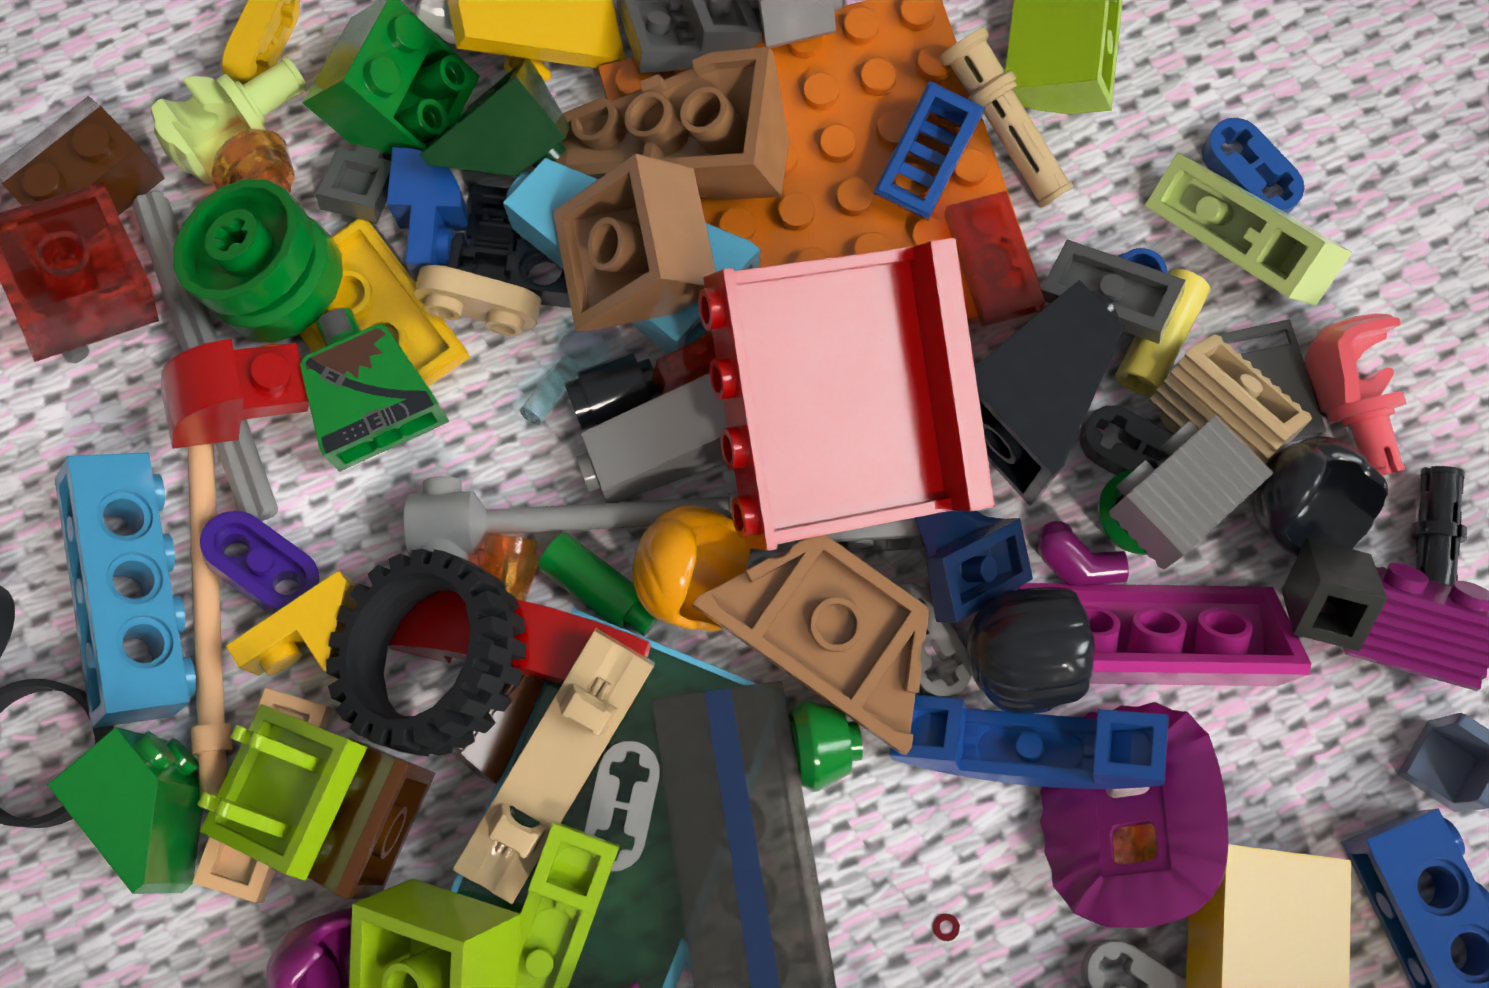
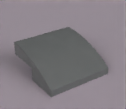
[616,0,763,73]

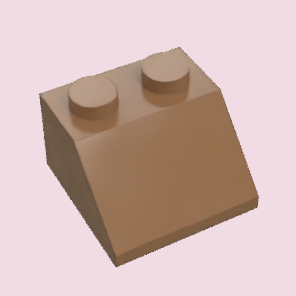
[553,154,716,332]

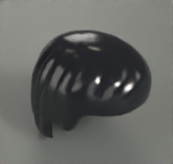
[1253,437,1389,557]
[967,587,1095,714]

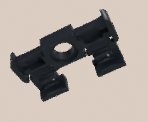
[447,184,571,308]

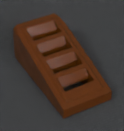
[451,675,546,785]

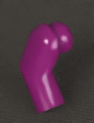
[1038,521,1129,586]

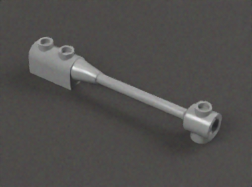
[404,476,923,561]

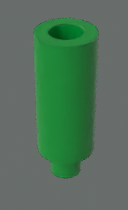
[537,532,657,636]

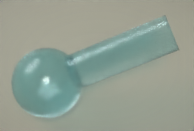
[520,328,607,425]

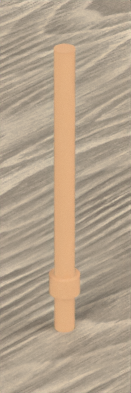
[188,443,233,808]

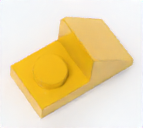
[226,570,357,679]

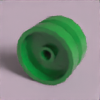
[173,179,343,343]

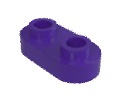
[200,511,320,615]

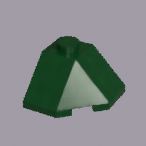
[420,58,570,176]

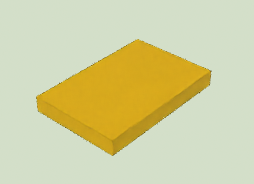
[447,0,626,69]
[299,219,470,387]

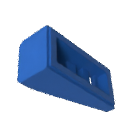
[873,81,985,221]

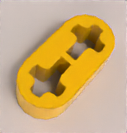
[222,0,300,85]

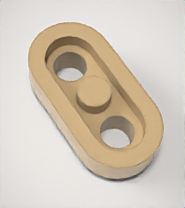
[414,265,541,336]

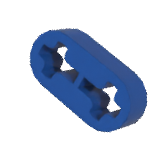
[1202,117,1305,214]

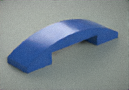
[889,695,1169,789]

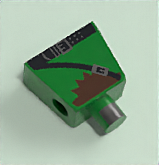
[300,308,450,472]

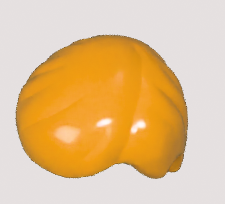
[632,505,751,632]

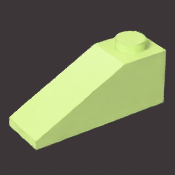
[1144,152,1352,306]

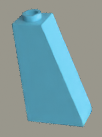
[503,158,760,363]

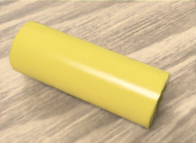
[1115,269,1211,397]

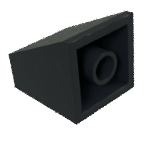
[974,280,1125,506]

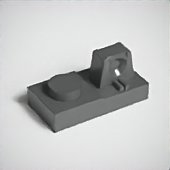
[1041,239,1186,344]

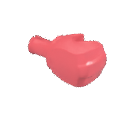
[1304,313,1407,476]

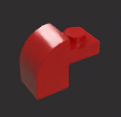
[161,338,309,449]

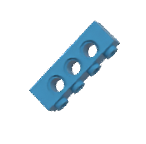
[55,452,196,729]

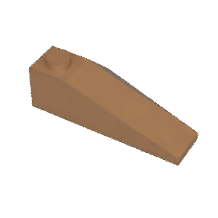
[532,47,789,200]

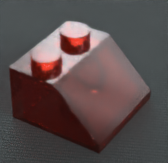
[0,183,159,362]

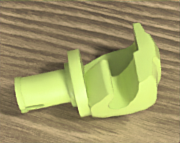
[151,56,309,185]

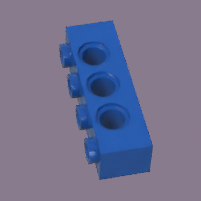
[1341,809,1489,988]

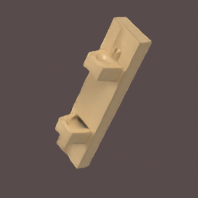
[452,628,655,904]

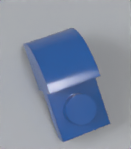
[387,147,470,282]

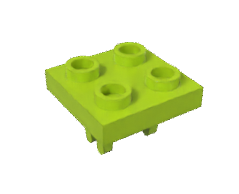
[197,704,367,881]

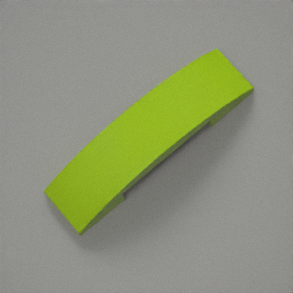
[516,821,620,988]

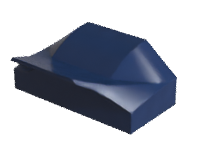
[915,510,1033,623]

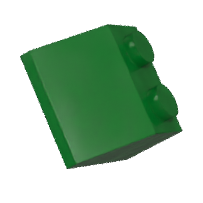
[47,727,203,894]

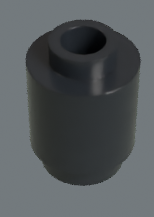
[564,351,662,430]

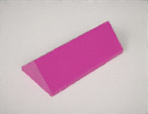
[1017,583,1312,686]

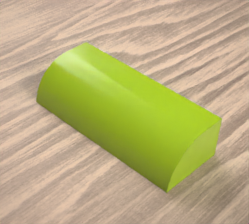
[1005,0,1123,114]

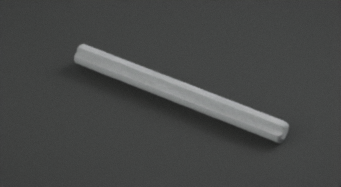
[132,190,278,521]

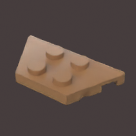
[692,535,930,755]

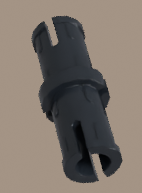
[1411,466,1467,586]

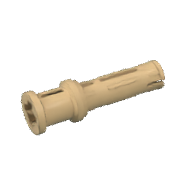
[939,27,1074,208]

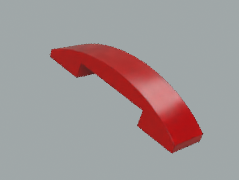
[389,590,651,708]

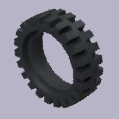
[326,549,527,756]

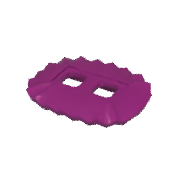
[1040,702,1229,928]

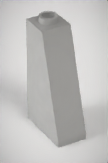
[576,373,727,503]

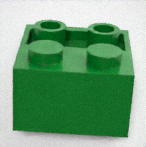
[302,0,480,155]

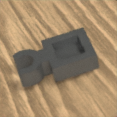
[315,144,392,223]

